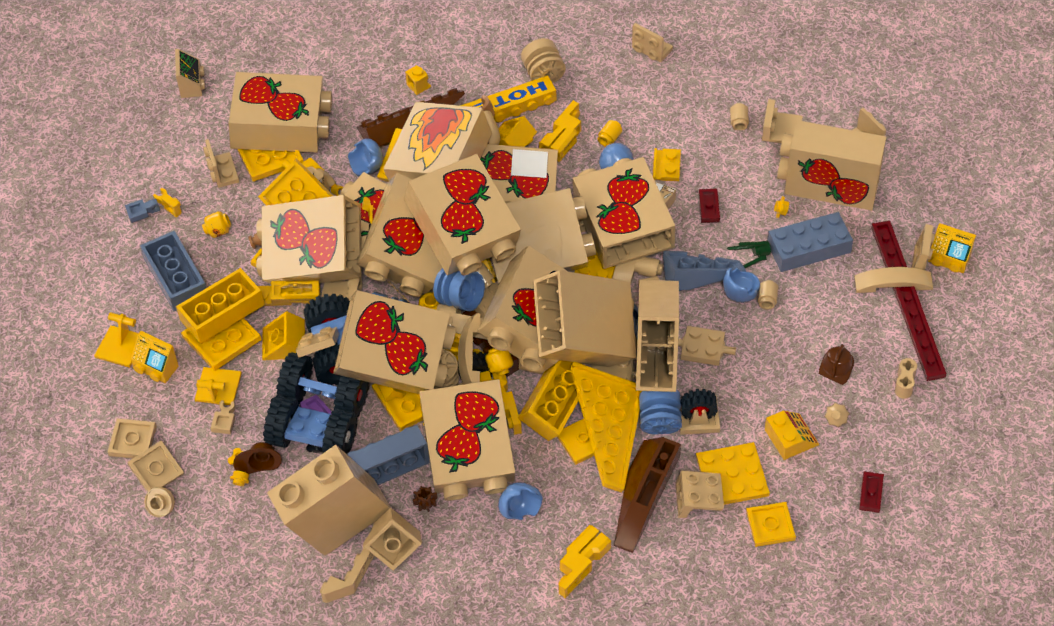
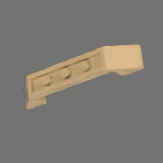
[320,521,376,603]

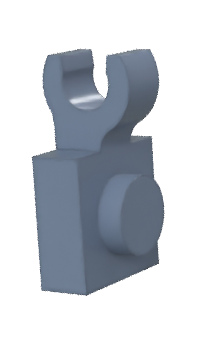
[125,199,160,223]

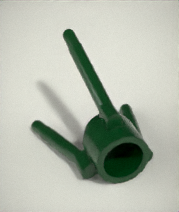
[727,241,771,269]

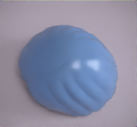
[348,138,383,176]
[599,143,634,169]
[723,268,760,303]
[498,482,543,520]

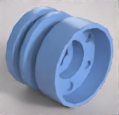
[433,268,485,311]
[639,390,682,434]

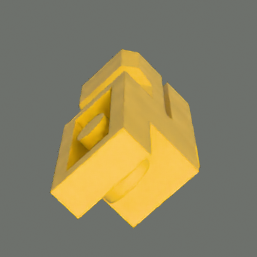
[539,100,581,162]
[258,280,320,306]
[480,371,522,435]
[558,525,611,598]

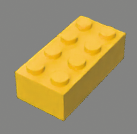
[176,268,265,344]
[518,360,579,441]

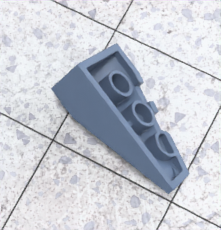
[663,251,746,291]

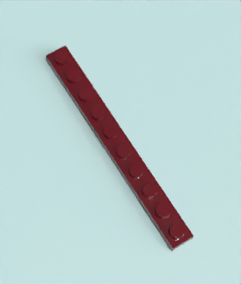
[871,220,947,381]

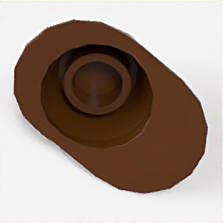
[818,344,854,385]
[233,442,282,474]

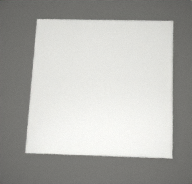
[511,149,548,178]

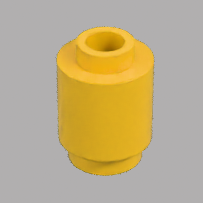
[597,120,623,147]

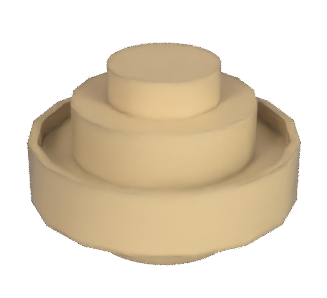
[144,487,175,517]

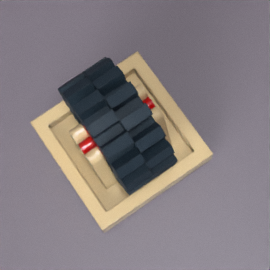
[680,389,720,435]

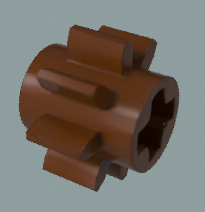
[412,486,438,512]

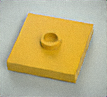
[557,419,594,465]
[746,502,796,547]

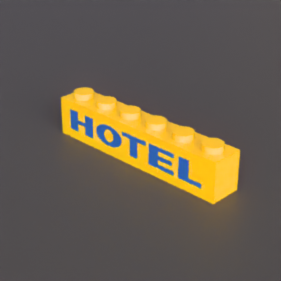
[460,75,557,122]

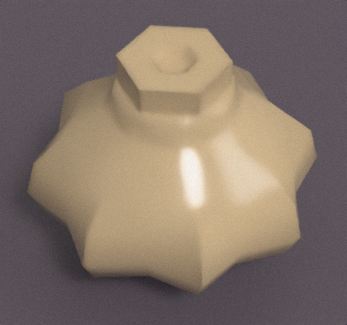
[824,402,850,428]

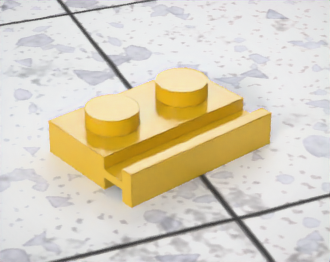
[653,148,681,181]

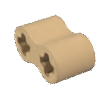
[895,358,917,399]

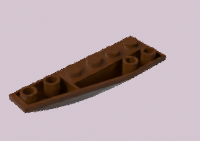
[357,88,465,146]
[614,437,681,553]

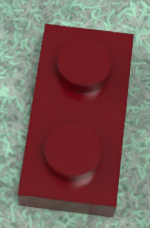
[699,189,720,223]
[859,471,884,513]

